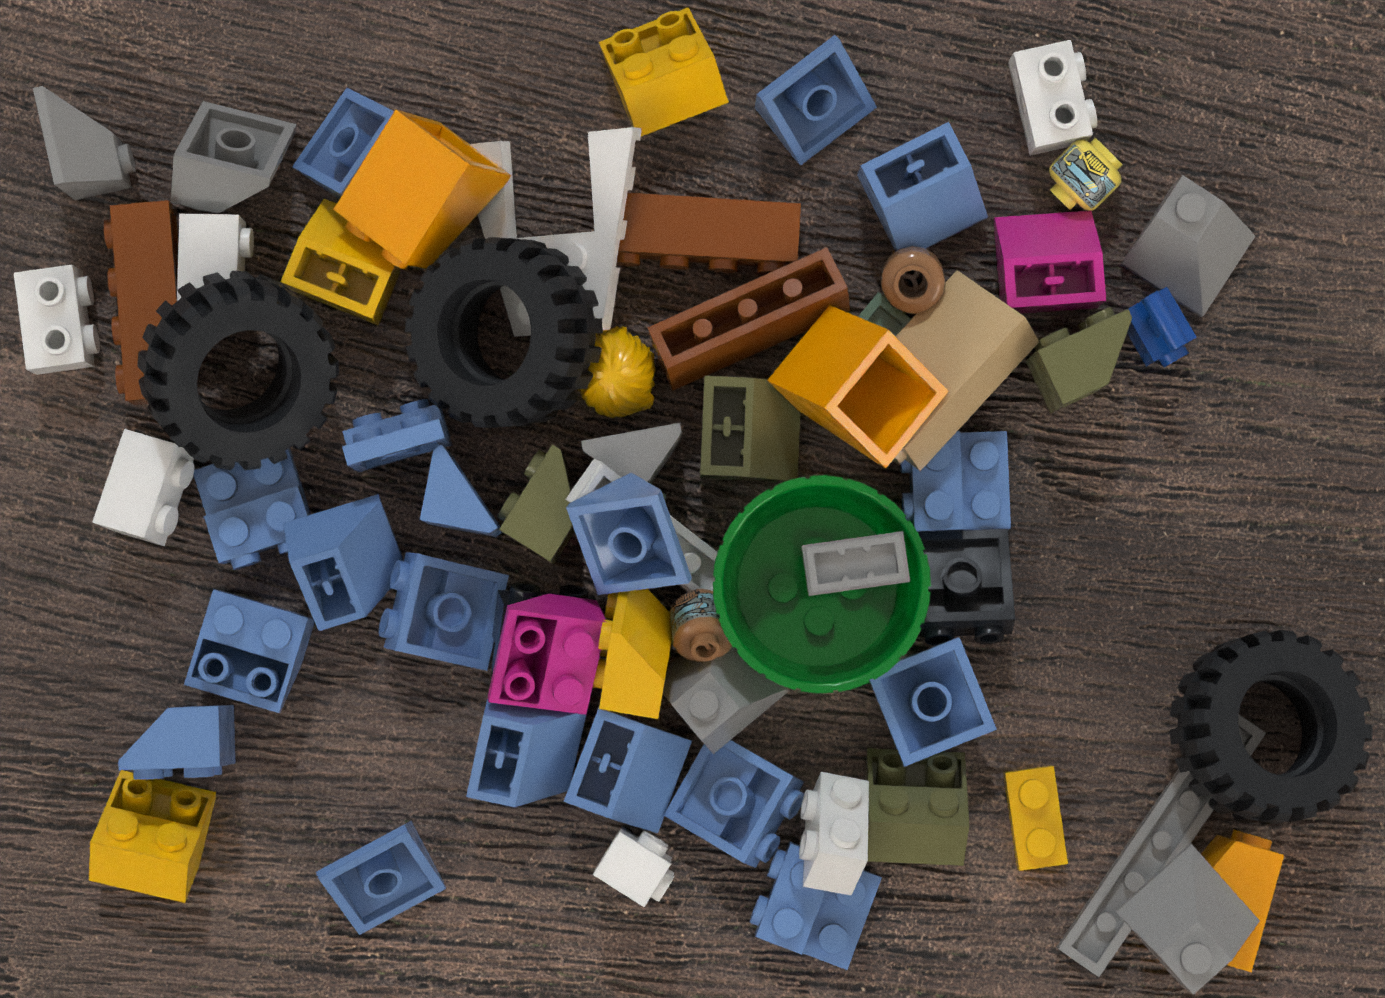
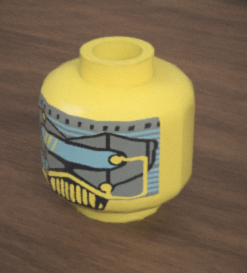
[1049,138,1122,211]

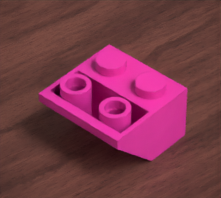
[993,211,1106,314]
[487,594,606,715]

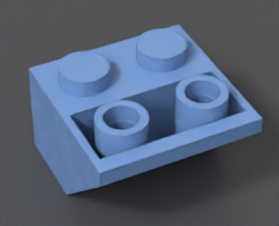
[857,122,988,252]
[283,494,404,631]
[184,589,315,713]
[466,699,588,808]
[118,705,235,780]
[564,707,692,833]

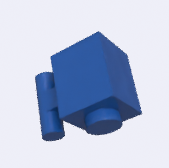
[1126,287,1196,368]

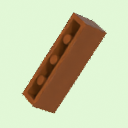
[616,193,801,275]
[104,200,179,405]
[647,247,850,391]

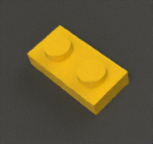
[1003,765,1068,871]

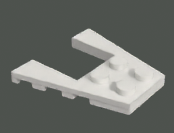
[470,127,641,337]

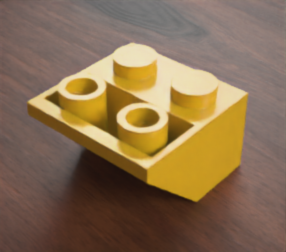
[599,7,729,137]
[280,199,401,325]
[593,589,672,719]
[89,770,216,903]

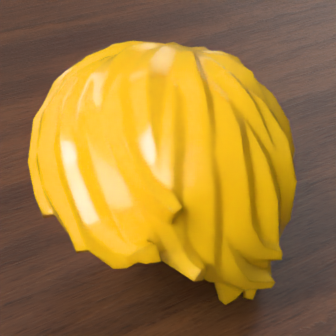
[577,326,655,418]

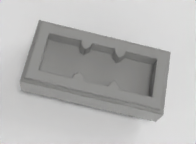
[801,531,910,596]

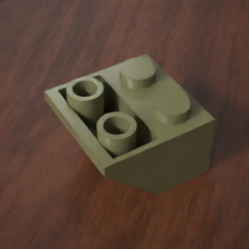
[1026,307,1132,414]
[700,376,800,482]
[497,445,575,565]
[866,748,969,866]

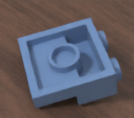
[342,399,452,472]
[900,431,1011,532]
[193,448,311,570]
[379,552,509,671]
[664,740,804,868]
[749,841,882,970]

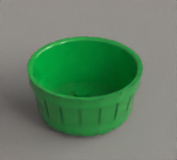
[713,475,931,694]

